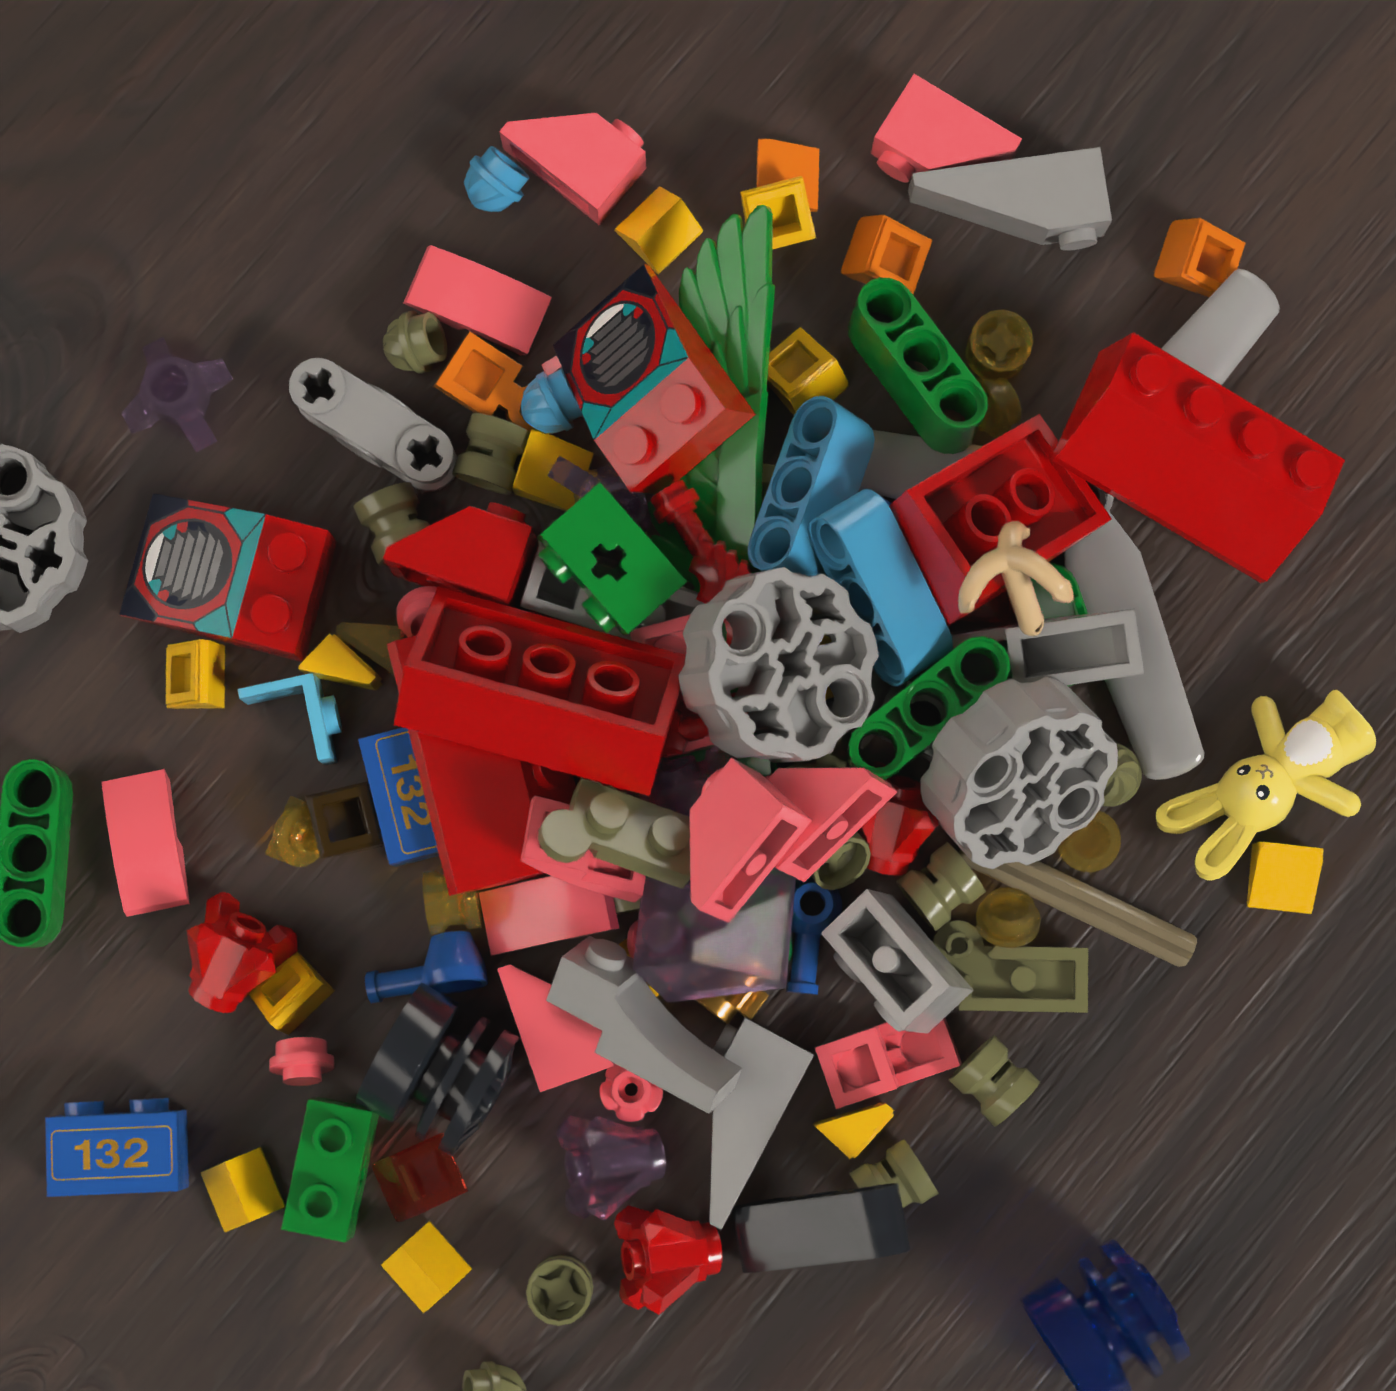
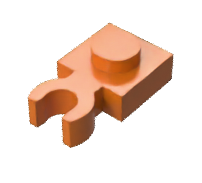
[433,331,535,432]

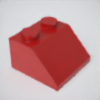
[383,502,537,608]

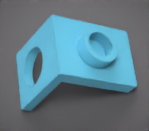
[237,673,342,765]

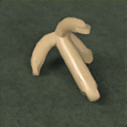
[958,521,1074,636]

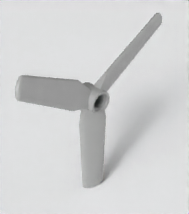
[859,268,1280,780]

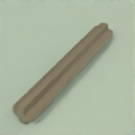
[959,849,1197,967]

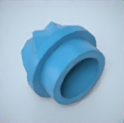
[464,146,529,212]
[521,368,583,433]

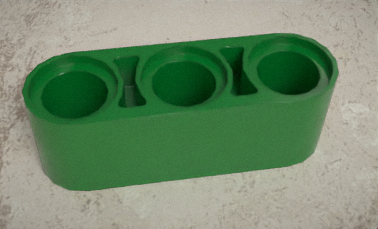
[848,277,988,454]
[847,636,1010,780]
[0,759,73,948]

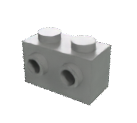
[821,889,973,1034]

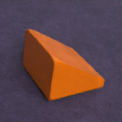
[756,138,819,212]
[841,215,932,295]
[1154,218,1246,297]

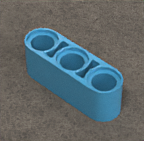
[748,396,875,576]
[808,489,953,687]

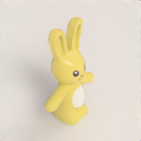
[1156,690,1376,881]

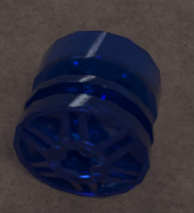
[1019,1238,1191,1391]

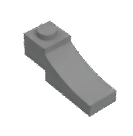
[546,936,742,1114]

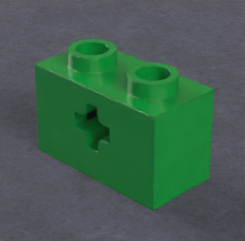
[537,482,687,635]
[281,1097,379,1243]

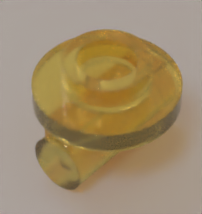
[265,795,320,867]

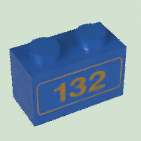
[358,728,439,867]
[45,1098,189,1197]

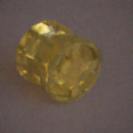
[965,309,1033,382]
[422,870,483,935]

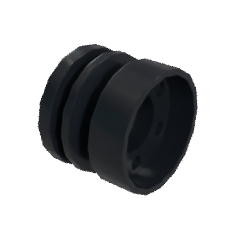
[355,983,520,1156]

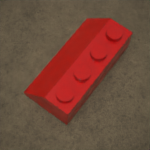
[1050,332,1345,583]
[394,587,686,796]
[387,612,576,896]

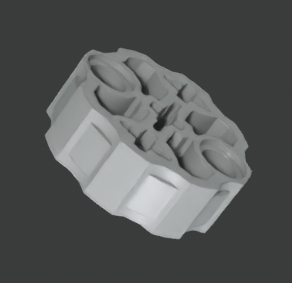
[0,444,88,633]
[678,567,879,763]
[921,676,1118,869]

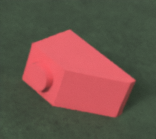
[871,74,1022,183]
[499,113,646,225]
[690,758,812,923]
[765,768,897,882]
[497,964,615,1092]

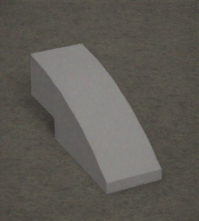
[950,609,1145,686]

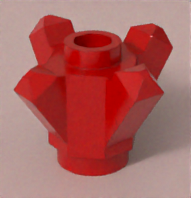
[857,761,939,875]
[186,892,298,1013]
[614,1205,722,1315]

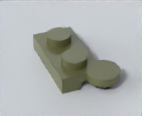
[538,778,690,889]
[932,920,1088,1013]

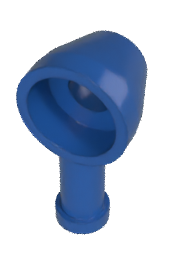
[786,876,842,995]
[365,931,488,1003]

